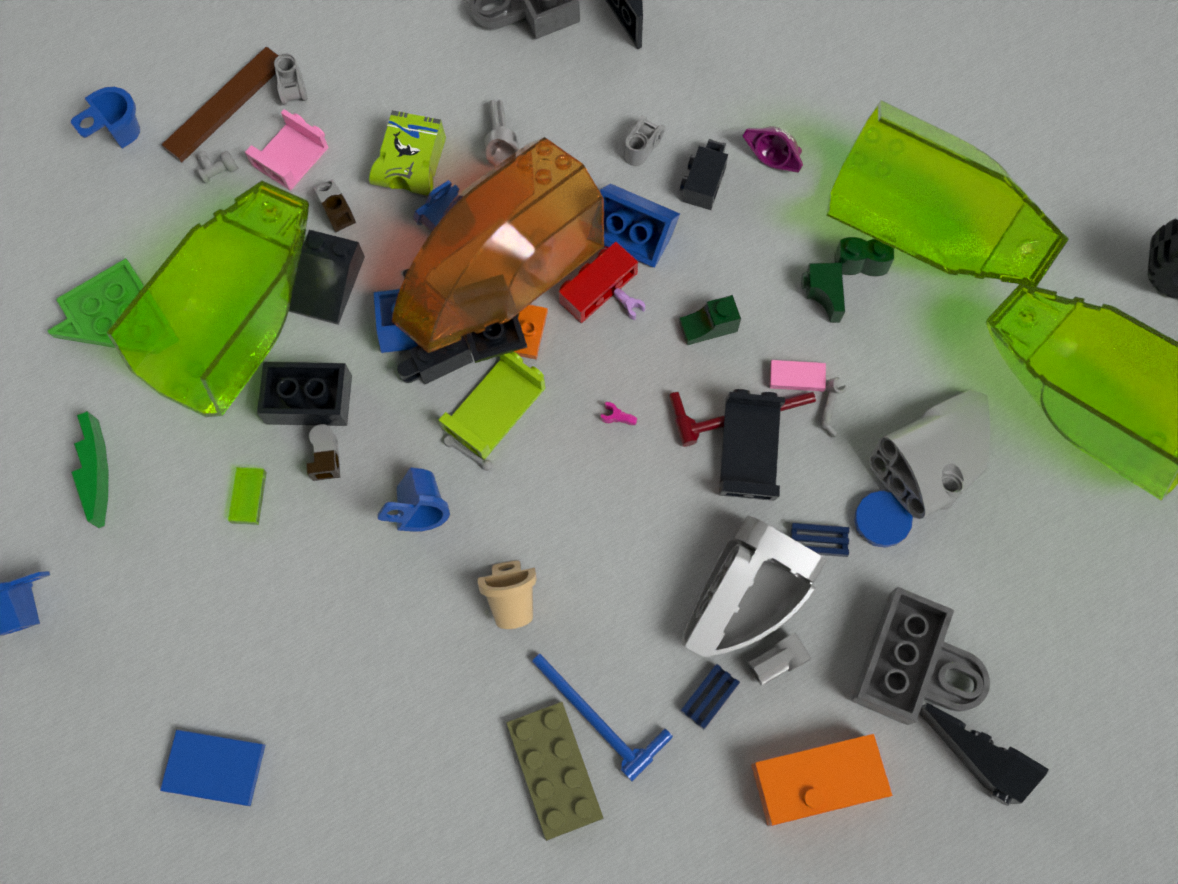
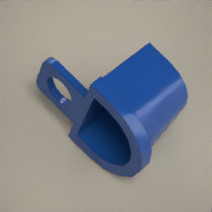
[71,86,140,149]
[413,180,475,246]
[377,467,450,532]
[0,571,50,636]

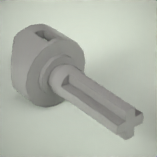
[484,99,520,167]

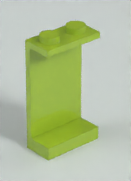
[439,352,546,460]

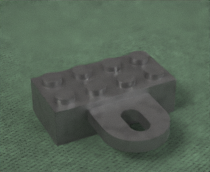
[469,0,580,39]
[851,587,990,725]

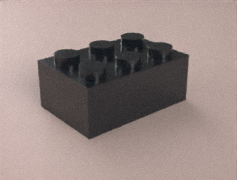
[257,362,352,426]

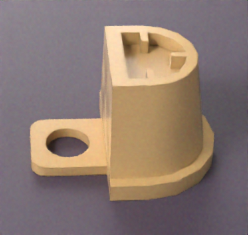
[478,560,537,629]

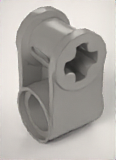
[274,53,308,105]
[624,115,665,166]

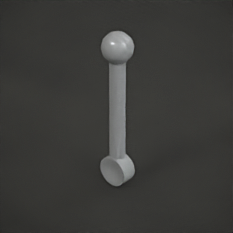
[444,435,493,471]

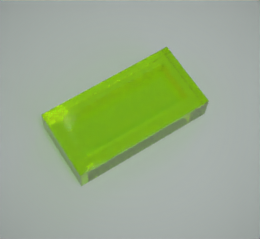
[228,467,267,525]

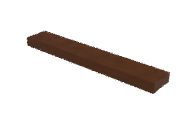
[161,46,279,163]

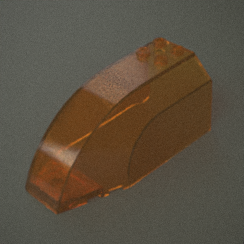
[392,137,604,353]

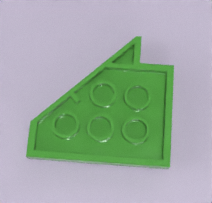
[47,258,179,355]

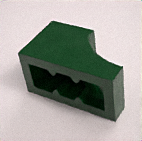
[801,263,845,323]
[679,295,741,345]

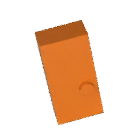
[751,734,893,826]

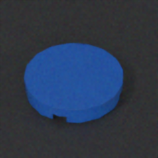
[854,491,913,548]

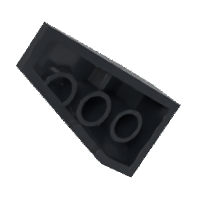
[919,703,1049,806]

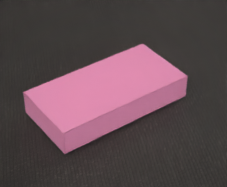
[770,360,826,392]

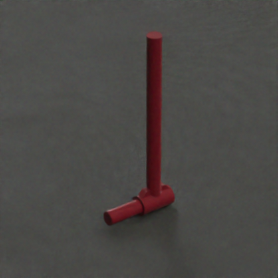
[669,392,816,447]

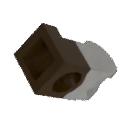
[314,179,356,233]
[307,424,341,481]

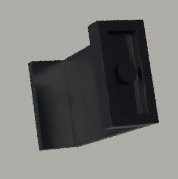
[719,389,785,501]

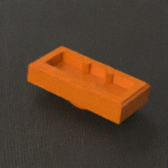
[514,303,548,360]

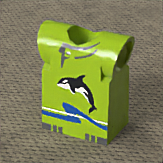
[369,110,446,196]

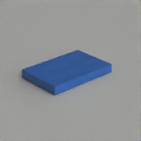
[160,730,266,806]

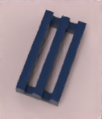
[791,523,850,557]
[680,664,740,730]

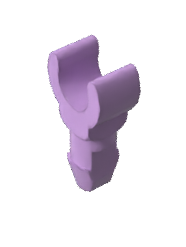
[614,288,645,320]

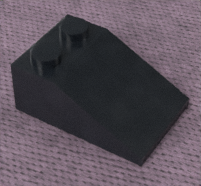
[605,0,643,49]
[288,229,365,325]
[452,274,527,363]

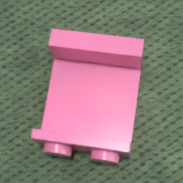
[245,109,329,191]

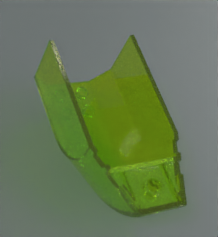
[826,100,1069,287]
[107,180,309,417]
[986,283,1178,500]

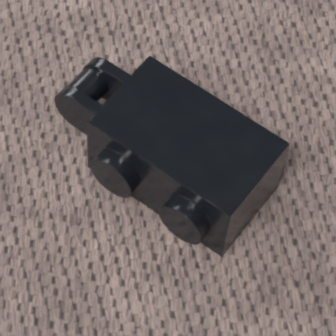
[679,139,728,210]
[397,327,473,384]

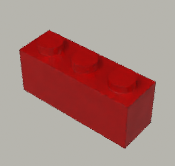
[559,242,638,324]

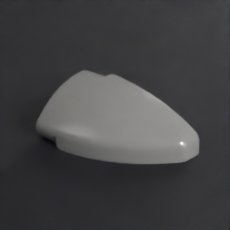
[681,515,827,657]

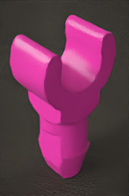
[601,402,637,425]

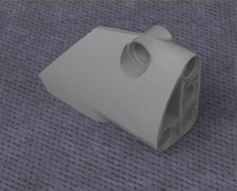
[869,389,990,519]

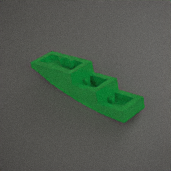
[71,411,109,528]

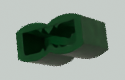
[834,237,894,277]

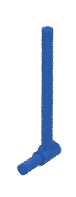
[532,654,673,782]

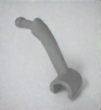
[821,377,847,437]

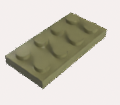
[506,702,604,841]

